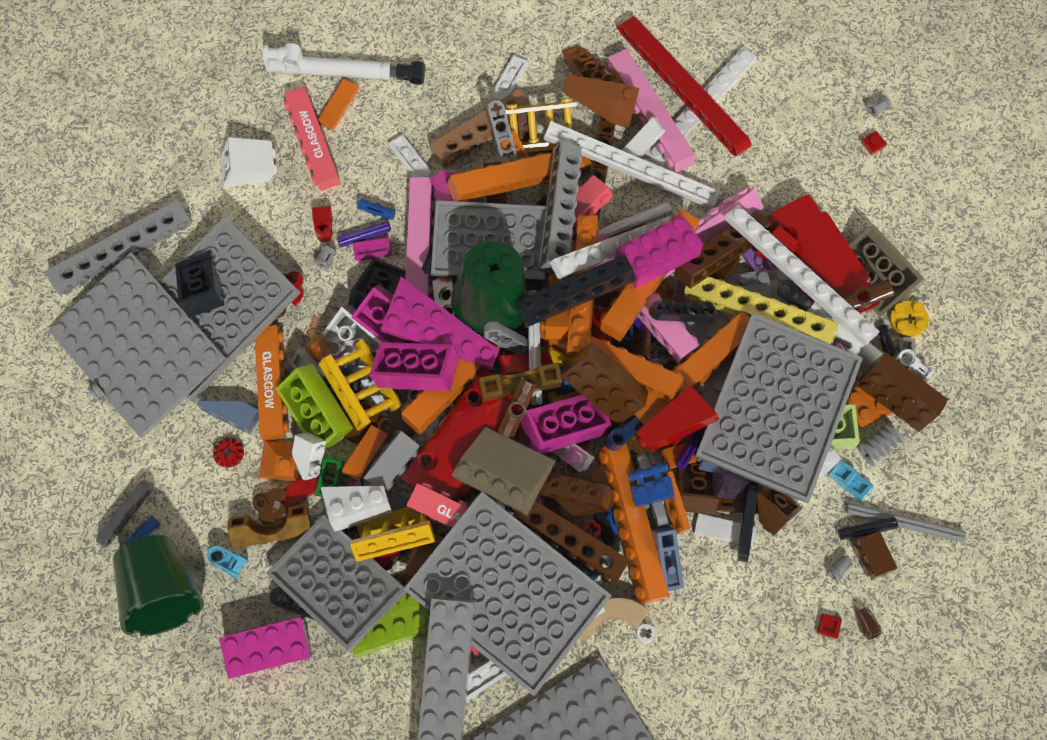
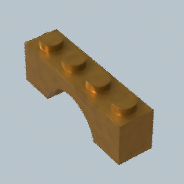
[478,363,562,402]
[227,504,312,549]

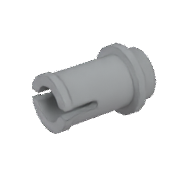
[828,555,853,581]

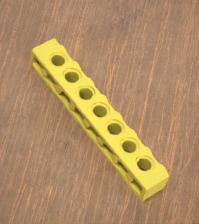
[685,277,839,345]

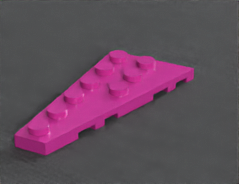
[381,277,499,370]

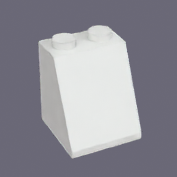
[220,137,277,187]

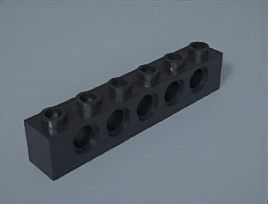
[515,254,635,328]

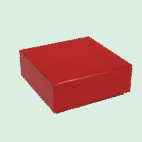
[817,613,842,640]

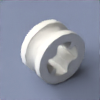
[636,624,655,643]

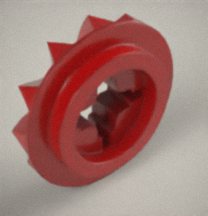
[212,437,244,468]

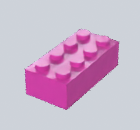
[615,215,703,289]
[351,285,413,343]
[369,342,460,391]
[521,395,612,454]
[219,615,312,679]

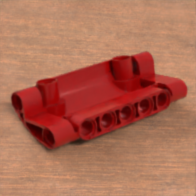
[767,194,881,314]
[400,368,531,502]

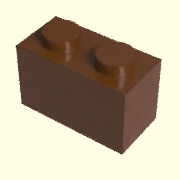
[854,531,898,581]

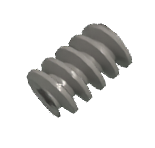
[859,424,904,465]

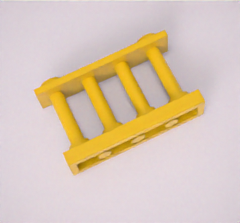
[505,98,577,152]
[319,339,402,431]
[350,507,435,562]

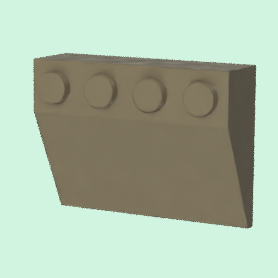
[849,224,926,317]
[452,427,556,516]

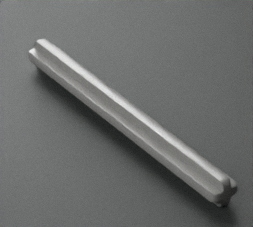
[847,503,966,542]

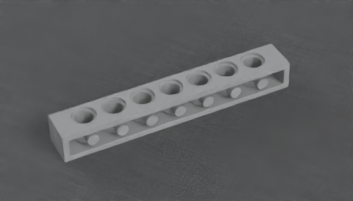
[538,139,582,278]
[44,199,192,296]

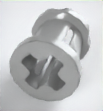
[867,95,891,117]
[314,245,337,270]

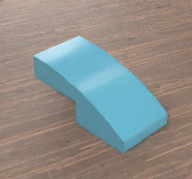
[829,460,874,502]

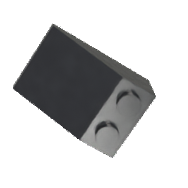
[175,251,225,318]
[348,258,406,310]

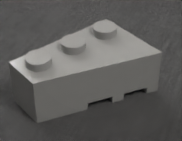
[362,430,420,491]

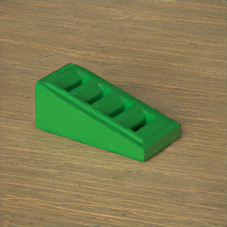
[315,457,345,497]

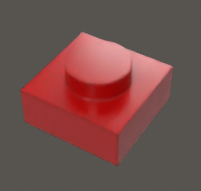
[861,131,887,156]

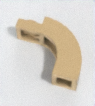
[580,598,649,643]

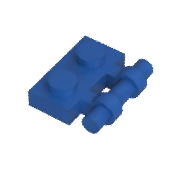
[628,463,675,507]

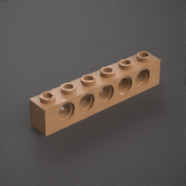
[430,89,531,168]

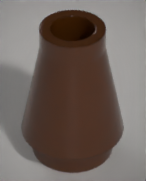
[855,608,882,640]

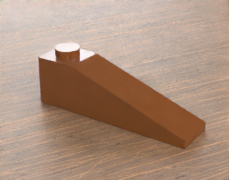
[562,45,622,83]
[563,74,640,128]

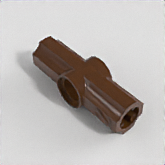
[841,279,895,310]
[497,377,537,438]

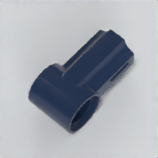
[605,415,643,451]

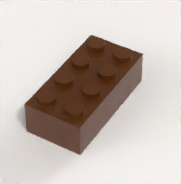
[561,341,648,425]
[856,352,949,432]

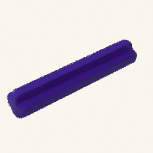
[337,221,391,247]
[676,426,707,470]

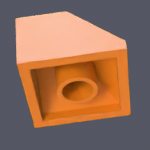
[258,441,299,482]

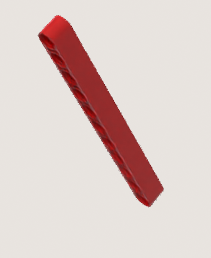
[618,16,752,157]

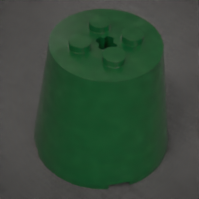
[451,241,527,336]
[113,535,204,637]

